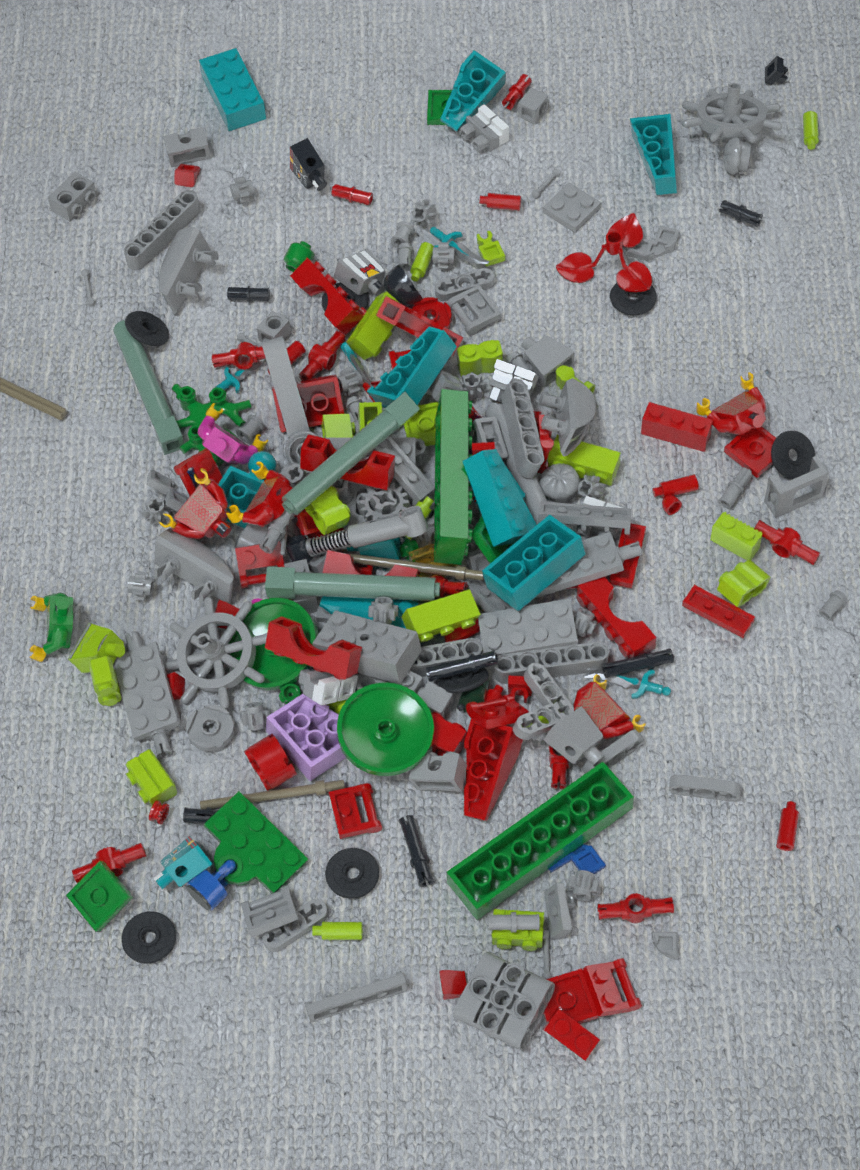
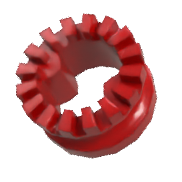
[149,800,169,825]

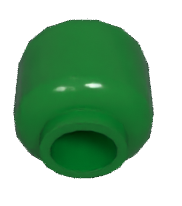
[284,241,315,272]

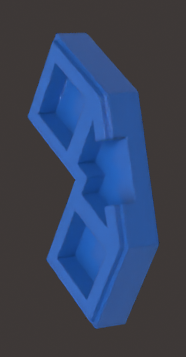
[548,844,606,874]

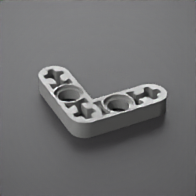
[513,663,574,740]

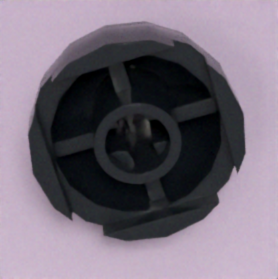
[384,264,423,307]

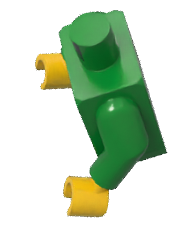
[29,592,73,662]

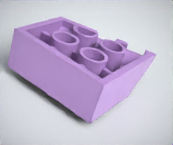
[266,694,346,781]

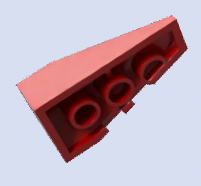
[464,718,523,821]

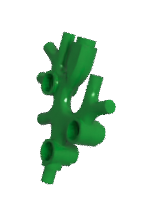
[172,384,252,466]

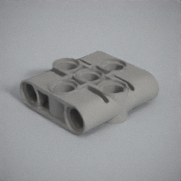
[453,952,555,1050]

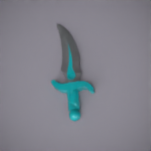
[430,227,489,264]
[341,342,372,387]
[215,359,265,393]
[583,670,671,699]

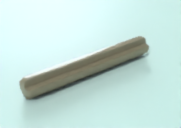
[0,377,67,420]

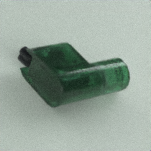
[456,678,490,712]

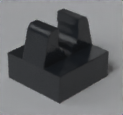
[765,56,788,85]

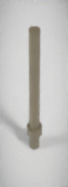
[350,554,484,581]
[200,780,345,809]

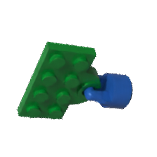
[186,791,308,911]

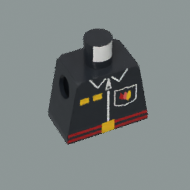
[290,138,327,191]

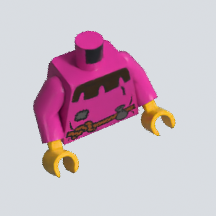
[198,403,268,465]

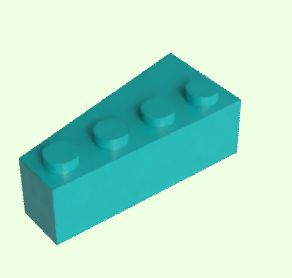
[367,327,457,408]
[463,449,537,547]

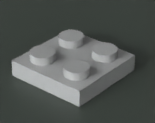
[543,183,601,233]

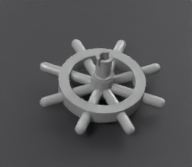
[682,83,782,143]
[163,597,267,709]

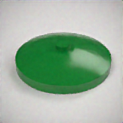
[228,598,318,690]
[337,683,434,776]

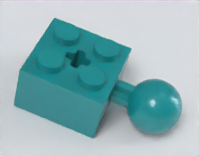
[218,451,277,529]

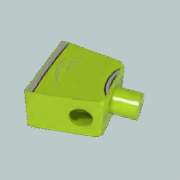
[68,623,125,673]

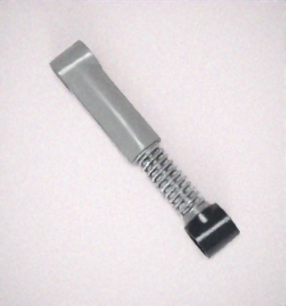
[286,506,428,563]

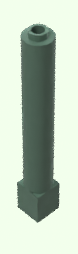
[113,320,184,455]
[282,392,420,515]
[265,567,440,601]

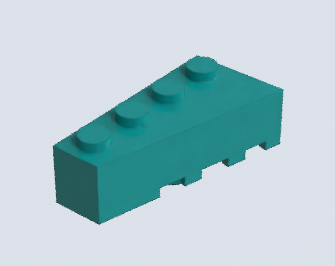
[630,114,677,195]

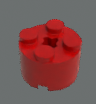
[244,733,297,791]

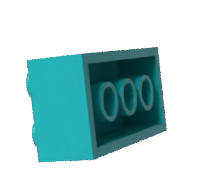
[199,48,266,131]
[482,514,586,611]

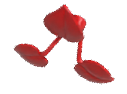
[556,213,652,292]

